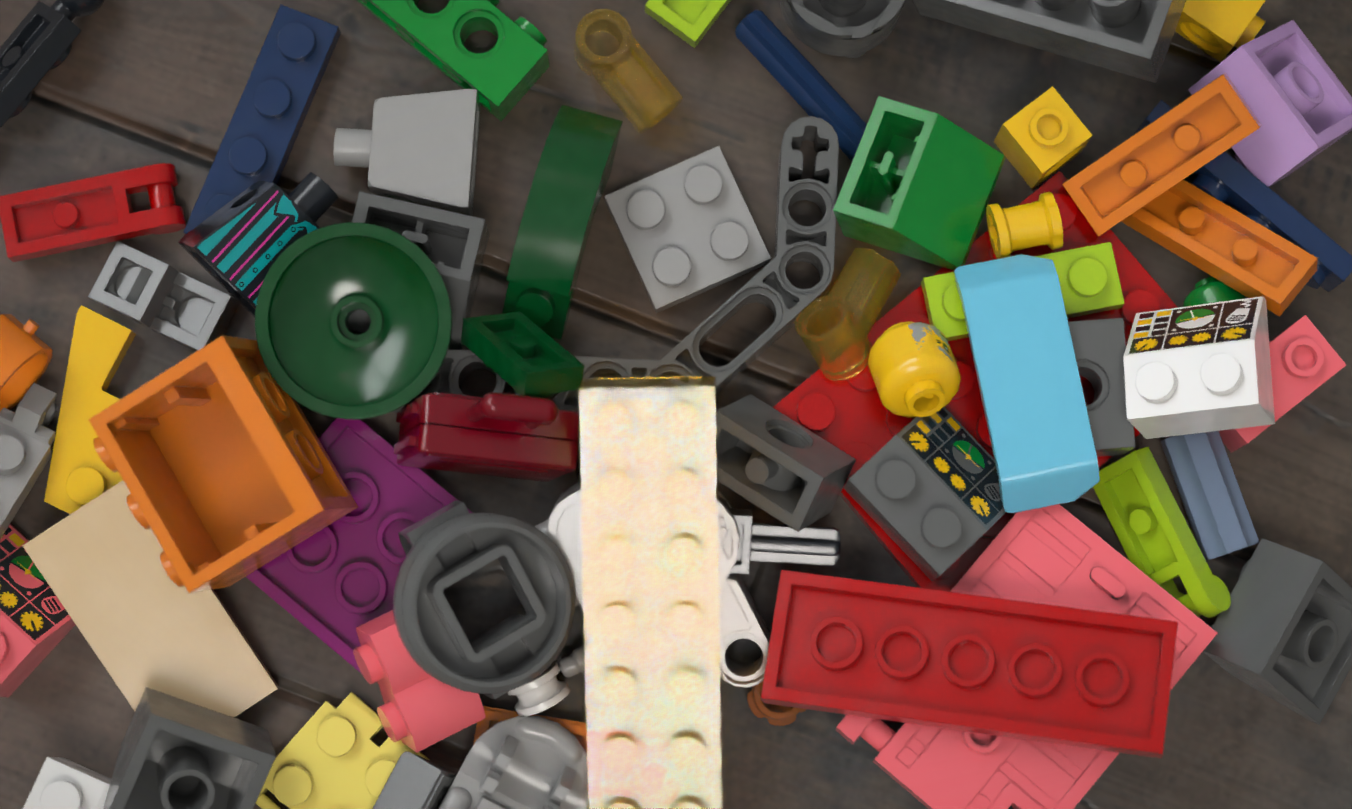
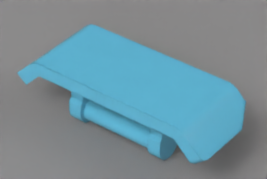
[954,254,1100,513]

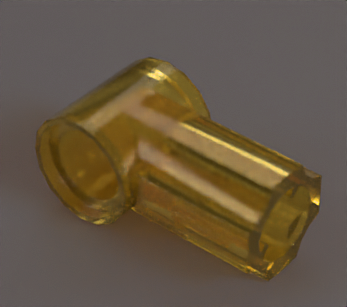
[573,9,683,135]
[795,248,901,380]

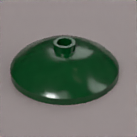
[255,222,453,419]

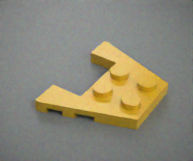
[44,305,136,514]

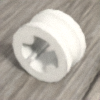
[507,661,571,717]

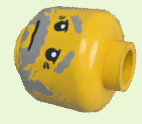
[868,321,961,418]

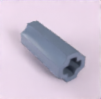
[1160,431,1260,561]

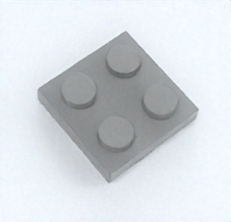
[604,146,771,313]

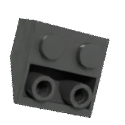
[348,191,490,350]

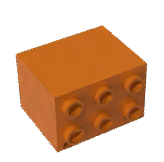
[88,335,358,593]

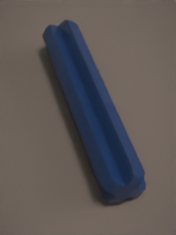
[735,10,867,161]

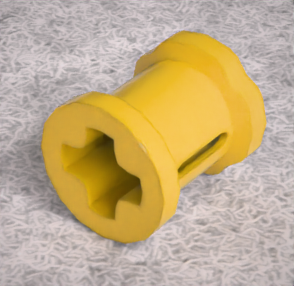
[986,192,1063,259]

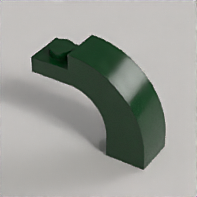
[502,105,623,340]

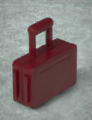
[394,392,580,482]

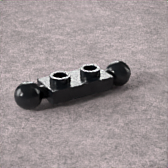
[0,0,104,127]

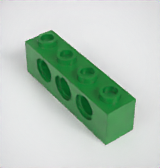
[356,0,550,121]

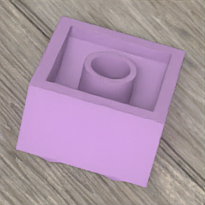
[1188,20,1352,187]

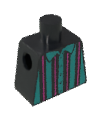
[178,172,338,317]

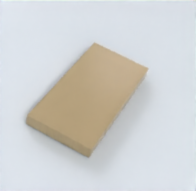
[22,480,278,718]

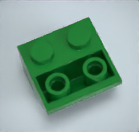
[833,96,1005,270]

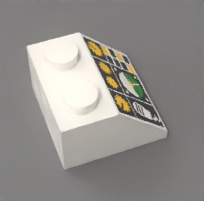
[1123,296,1275,439]

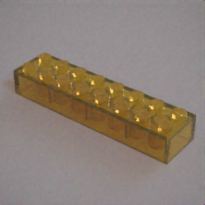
[579,376,723,809]

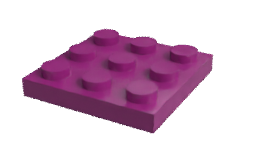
[246,418,473,674]

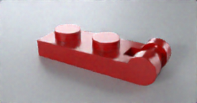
[0,163,186,262]

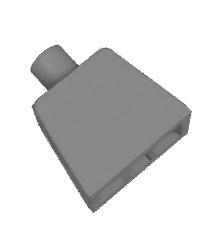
[334,89,481,216]

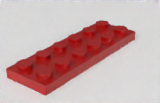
[761,570,1178,758]

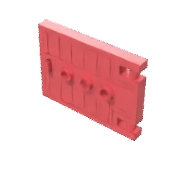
[835,504,1218,809]

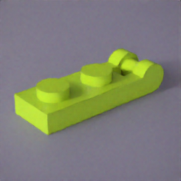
[1093,447,1231,618]

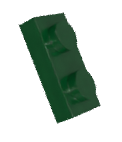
[461,311,585,399]

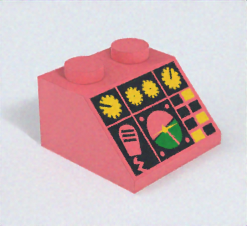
[0,524,76,698]

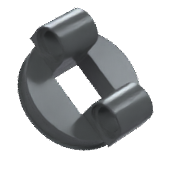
[393,500,575,700]

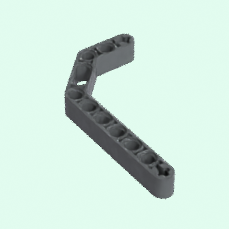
[297,116,839,427]

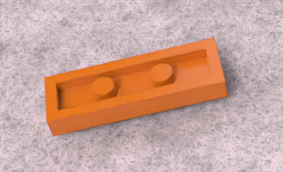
[1062,73,1262,236]
[1121,179,1318,317]

